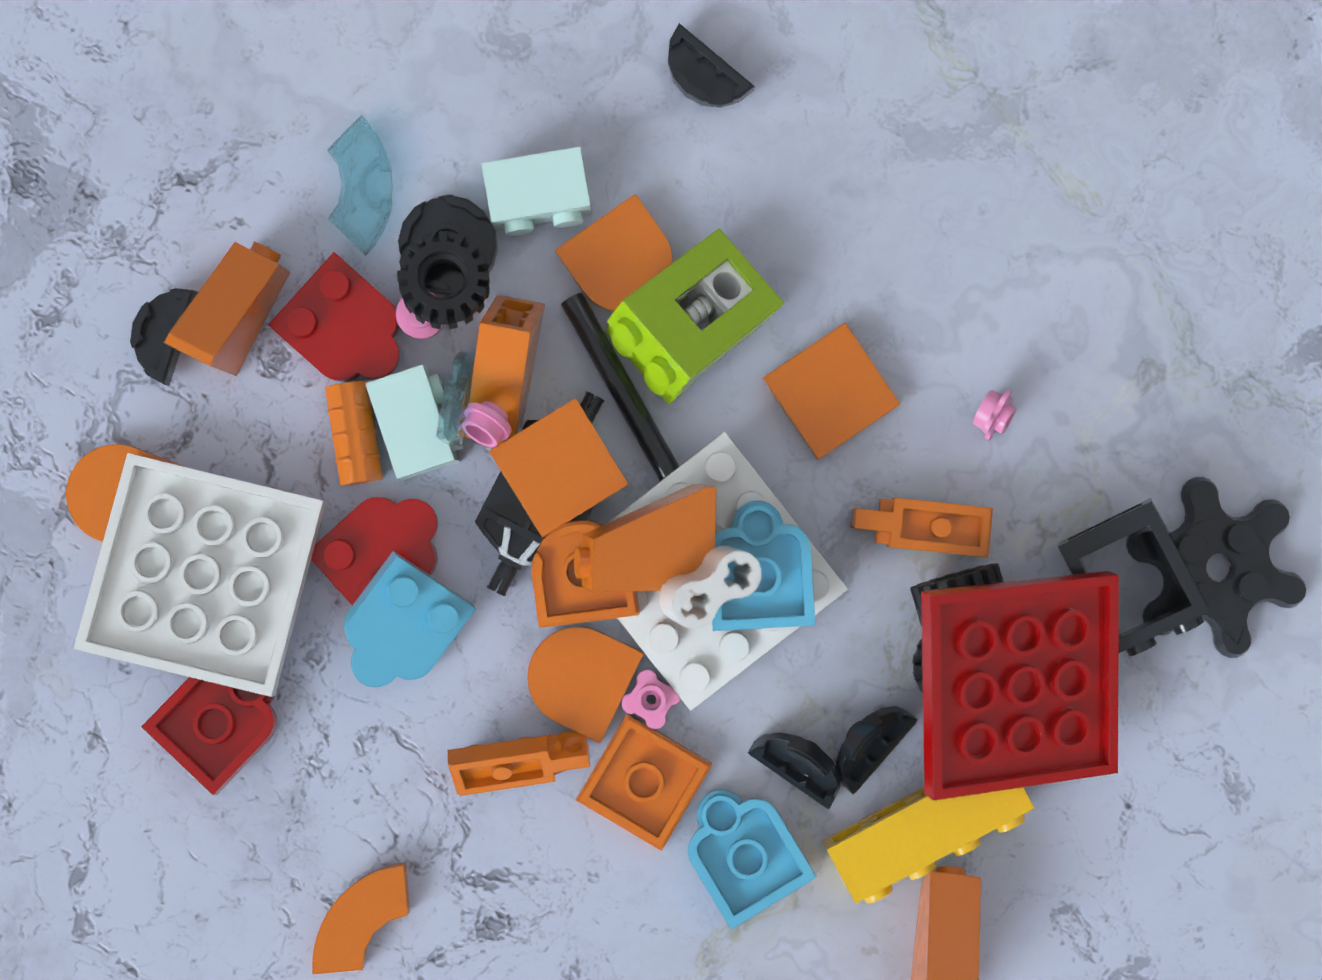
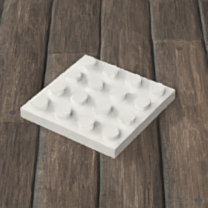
[606,431,848,711]
[73,453,326,697]

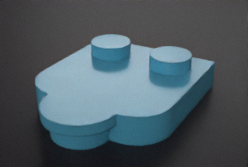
[712,501,815,631]
[343,551,476,687]
[688,790,817,930]

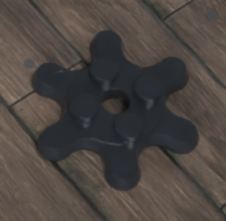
[1126,477,1306,658]

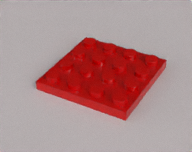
[921,571,1119,801]

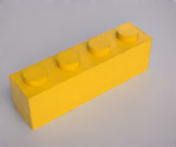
[822,787,1035,904]

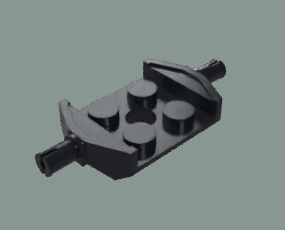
[475,391,605,596]

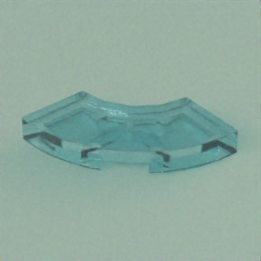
[327,115,393,256]
[436,351,476,446]

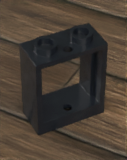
[1058,498,1210,656]

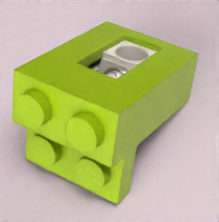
[605,228,785,405]

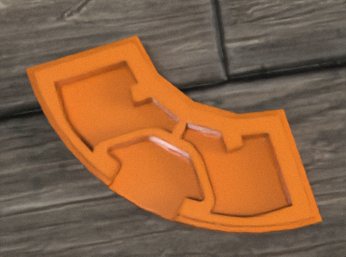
[312,862,410,974]

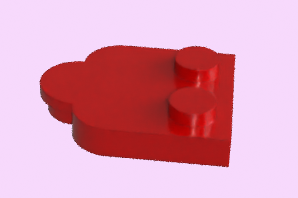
[268,252,400,382]
[311,497,438,605]
[141,677,277,795]

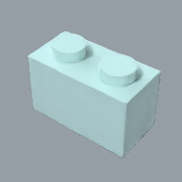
[481,147,592,236]
[365,364,464,481]

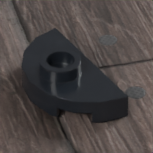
[668,23,755,108]
[130,288,198,386]
[836,706,918,794]
[748,732,841,809]

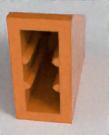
[164,241,290,376]
[465,295,545,445]
[574,484,716,592]
[911,866,981,980]

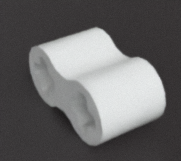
[659,546,761,628]

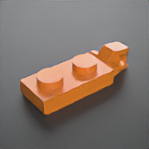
[850,497,993,558]
[447,732,590,796]

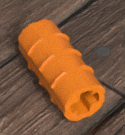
[325,381,383,486]

